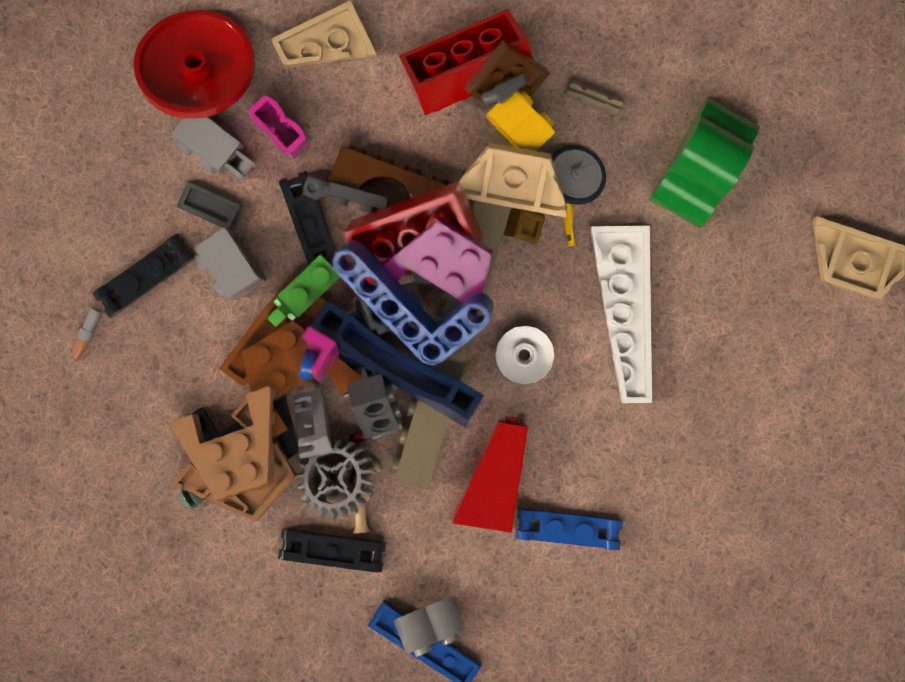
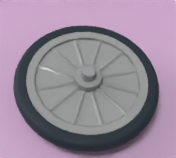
[551,146,606,205]

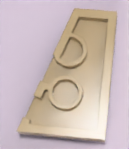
[271,0,377,68]

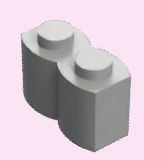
[394,597,465,657]

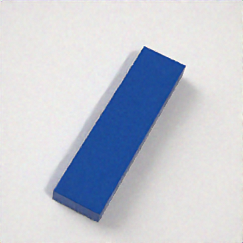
[368,600,482,682]

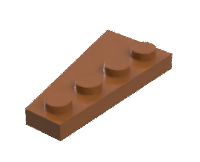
[219,274,327,386]

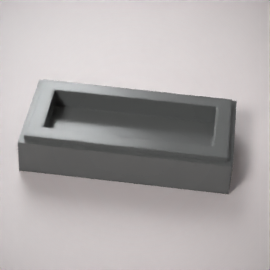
[176,180,243,230]

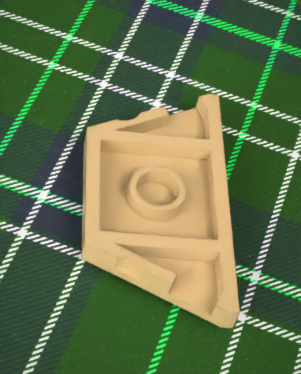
[459,142,567,218]
[812,216,905,300]

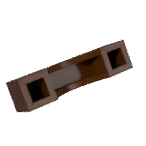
[329,144,449,198]

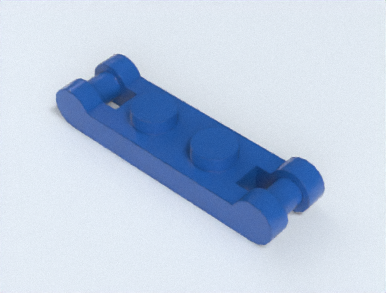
[515,508,623,550]

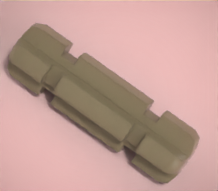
[566,81,624,115]

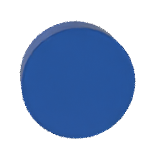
[299,349,318,381]

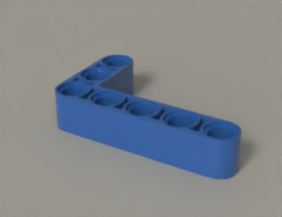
[333,240,494,365]

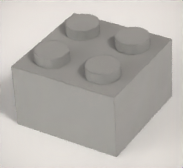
[194,227,267,300]

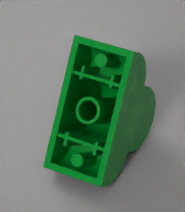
[649,97,760,228]

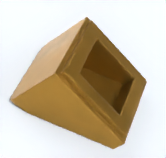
[503,208,545,245]

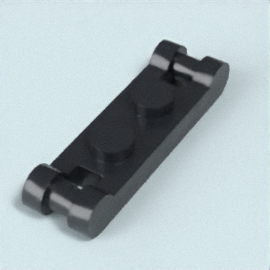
[278,171,336,268]
[92,233,195,318]
[278,528,386,573]

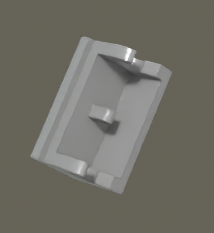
[294,387,333,458]

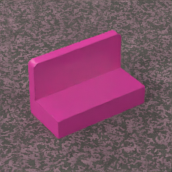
[303,327,340,383]

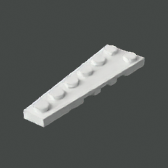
[590,226,652,403]

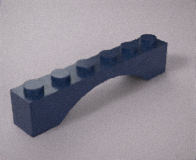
[311,301,484,428]

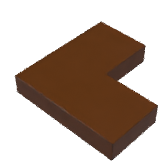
[465,40,550,106]

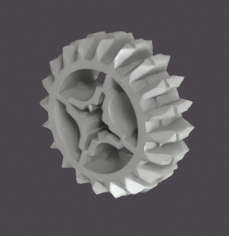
[297,439,376,519]

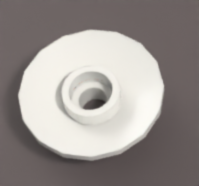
[495,326,554,385]

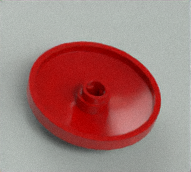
[133,10,255,119]

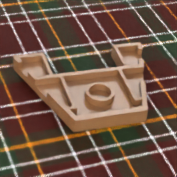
[169,386,276,500]
[172,398,297,522]

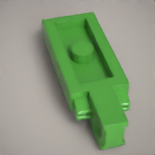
[267,254,341,327]

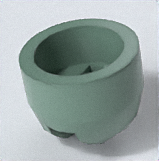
[179,489,203,509]

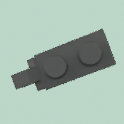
[302,177,388,213]

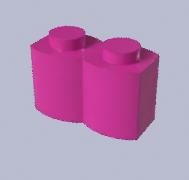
[249,95,310,159]

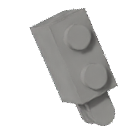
[171,117,257,182]

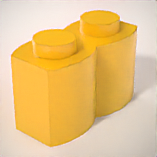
[486,90,555,151]

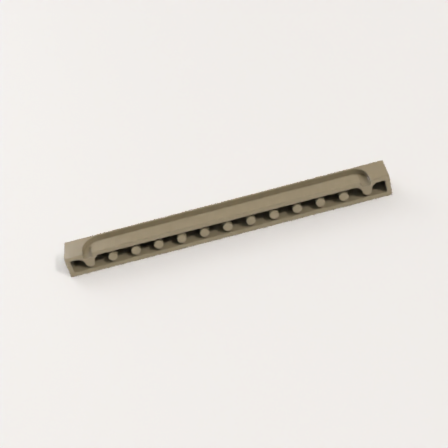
[391,88,544,490]

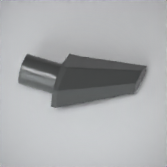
[482,72,527,105]

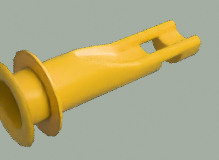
[563,202,576,247]

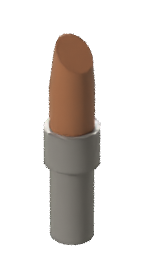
[71,307,102,361]

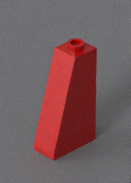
[453,416,528,533]

